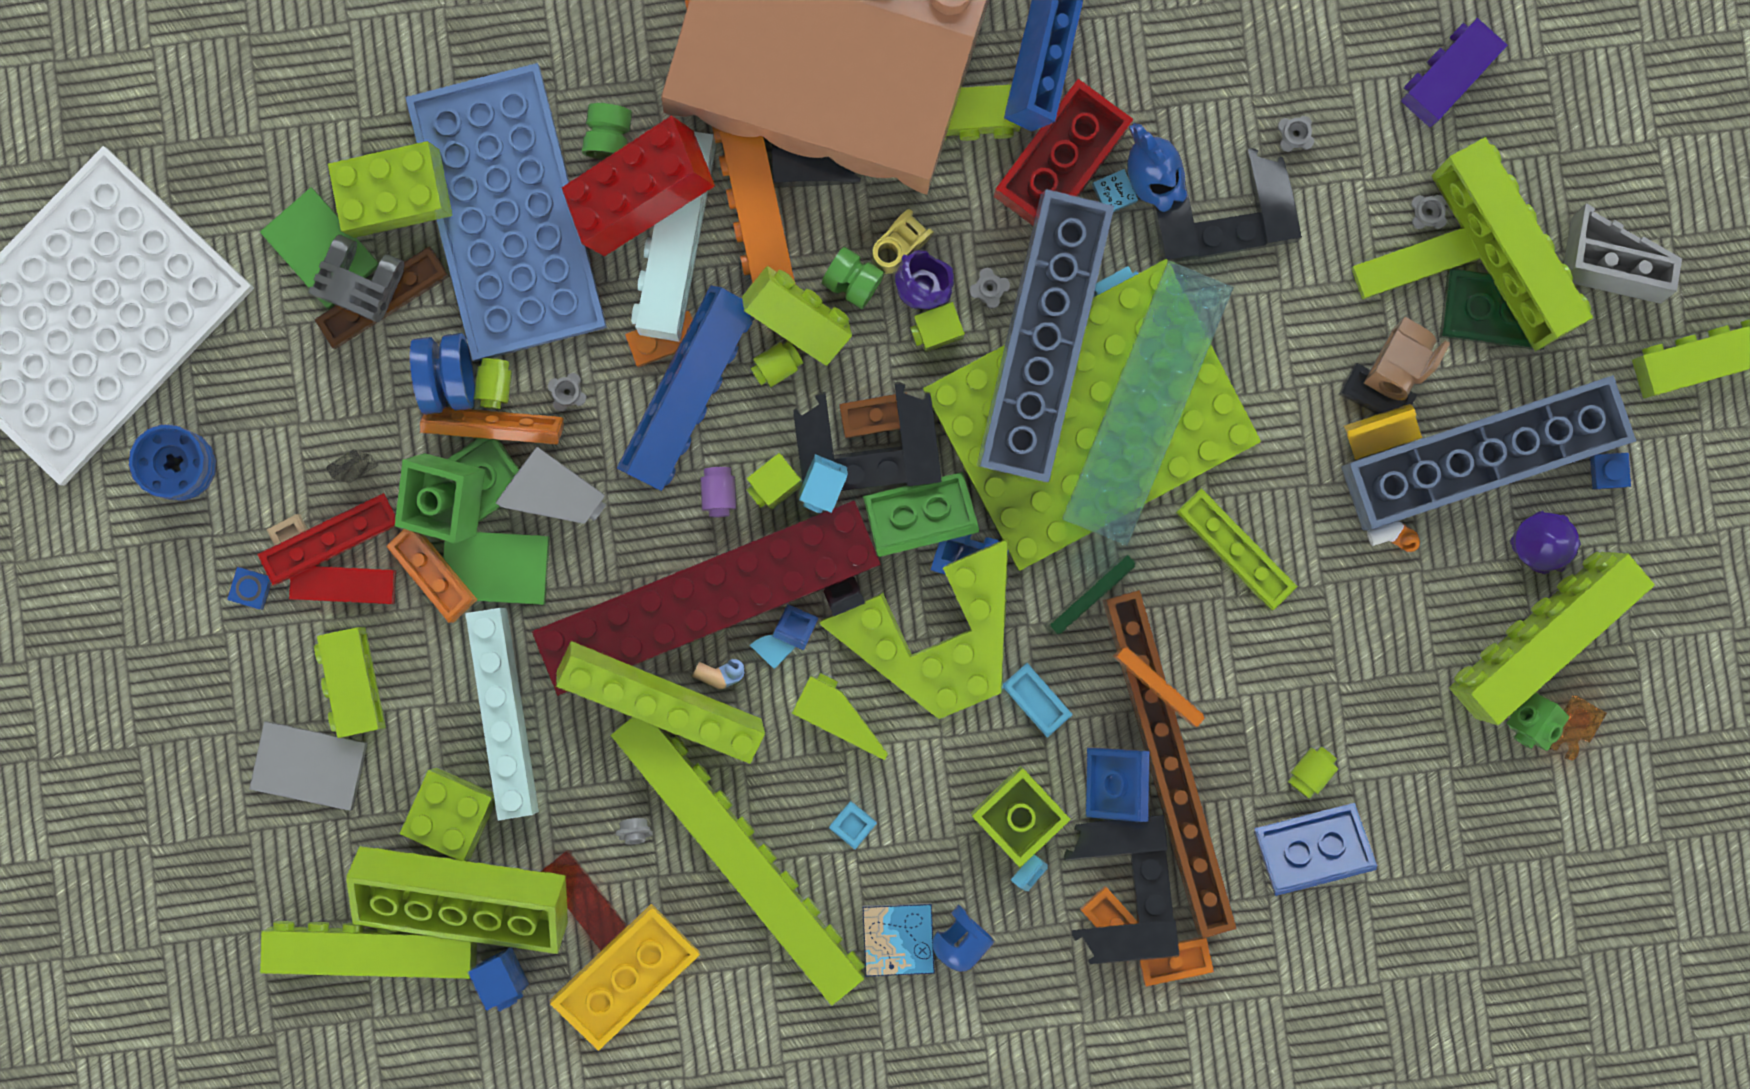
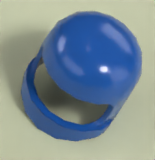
[932,904,995,972]

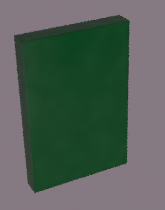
[1439,269,1544,350]
[1044,555,1136,635]

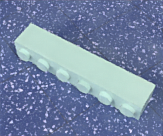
[631,132,717,342]
[465,608,539,821]

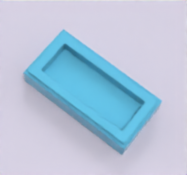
[1003,663,1073,737]

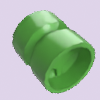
[582,103,632,160]
[821,246,885,310]

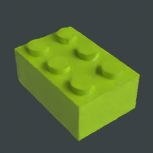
[328,141,453,238]

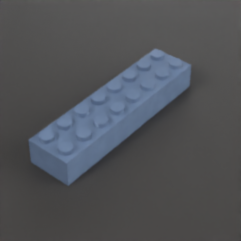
[976,189,1114,482]
[1341,375,1636,531]

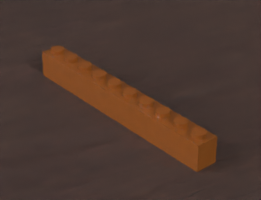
[1102,590,1237,938]

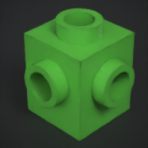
[1506,693,1570,751]

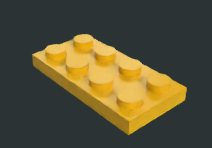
[550,904,700,1051]

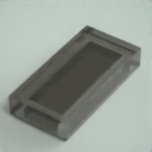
[326,449,378,483]

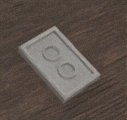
[249,721,368,811]

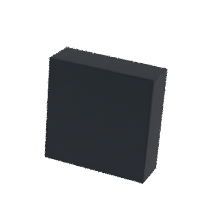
[823,577,865,616]

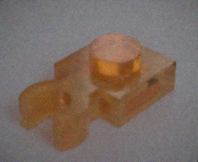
[1549,695,1607,761]

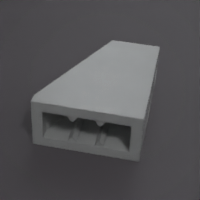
[496,446,606,524]

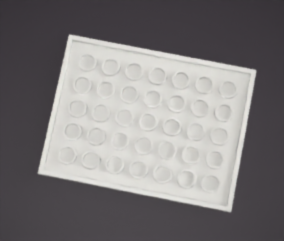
[0,146,254,486]

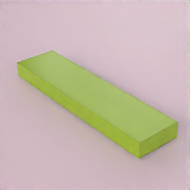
[1351,228,1481,300]
[1175,488,1298,611]

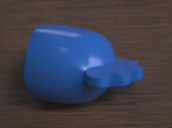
[1127,123,1187,212]

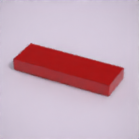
[289,566,396,604]

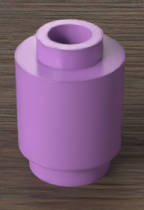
[701,467,736,518]

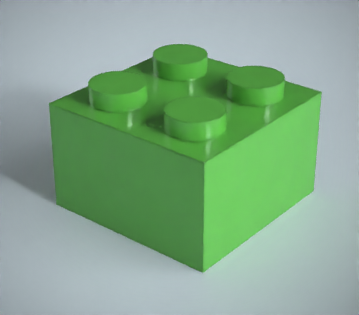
[395,453,485,543]

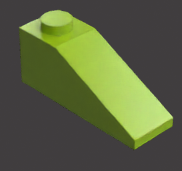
[791,673,888,760]

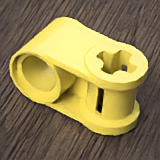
[872,209,934,274]

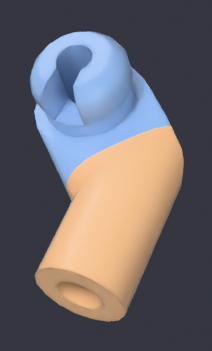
[693,659,745,689]

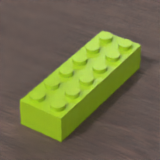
[1431,137,1594,352]
[1449,552,1655,725]
[346,846,568,954]

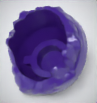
[895,250,954,310]
[1510,511,1581,575]

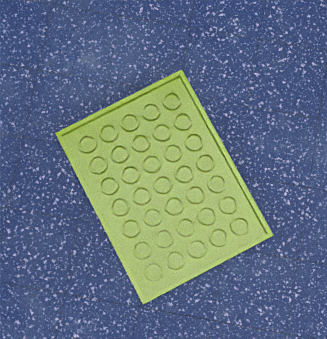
[922,259,1261,571]

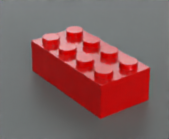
[993,79,1134,226]
[561,115,715,257]

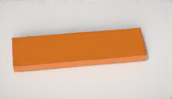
[420,407,564,445]

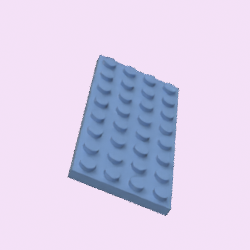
[405,63,607,362]

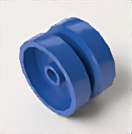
[410,333,475,415]

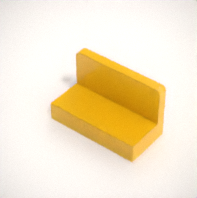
[1344,404,1422,460]

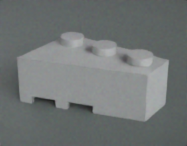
[1564,203,1682,304]

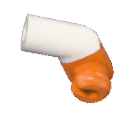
[1367,521,1420,552]

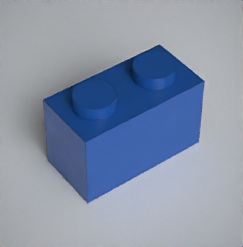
[468,947,529,1011]

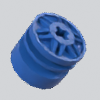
[129,425,216,501]

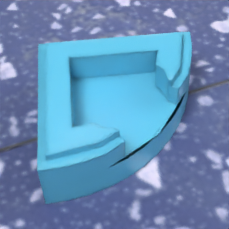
[749,635,795,669]

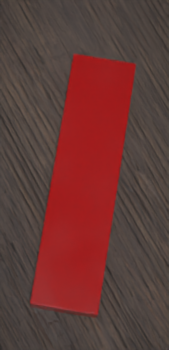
[257,493,396,586]

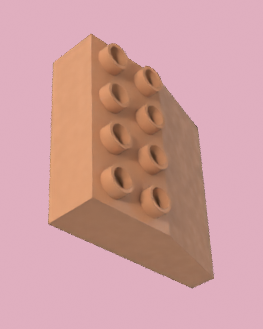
[661,0,990,195]

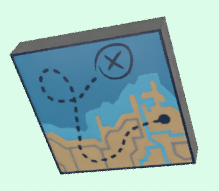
[863,903,935,977]

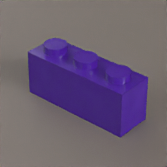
[1401,18,1508,128]

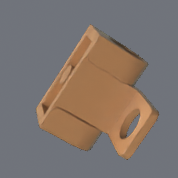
[1364,317,1450,400]

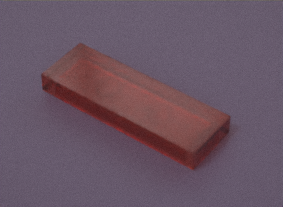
[540,849,628,951]

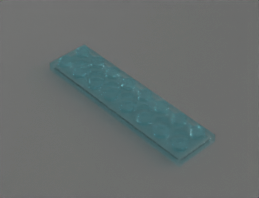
[1062,261,1234,546]

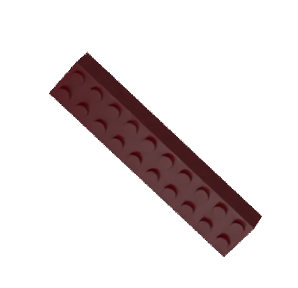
[531,500,881,696]

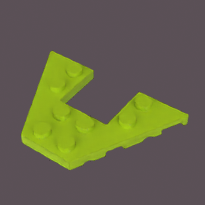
[819,538,1009,719]

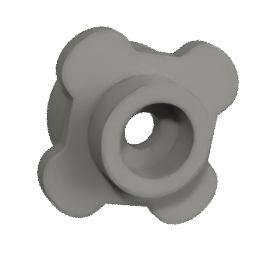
[1278,116,1314,152]
[1411,195,1447,229]
[969,268,1010,308]
[548,373,586,411]
[616,818,653,845]

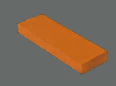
[386,529,477,623]
[1113,647,1205,727]

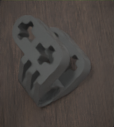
[308,235,404,323]

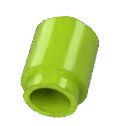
[750,341,803,388]
[474,358,512,409]
[1288,746,1338,799]

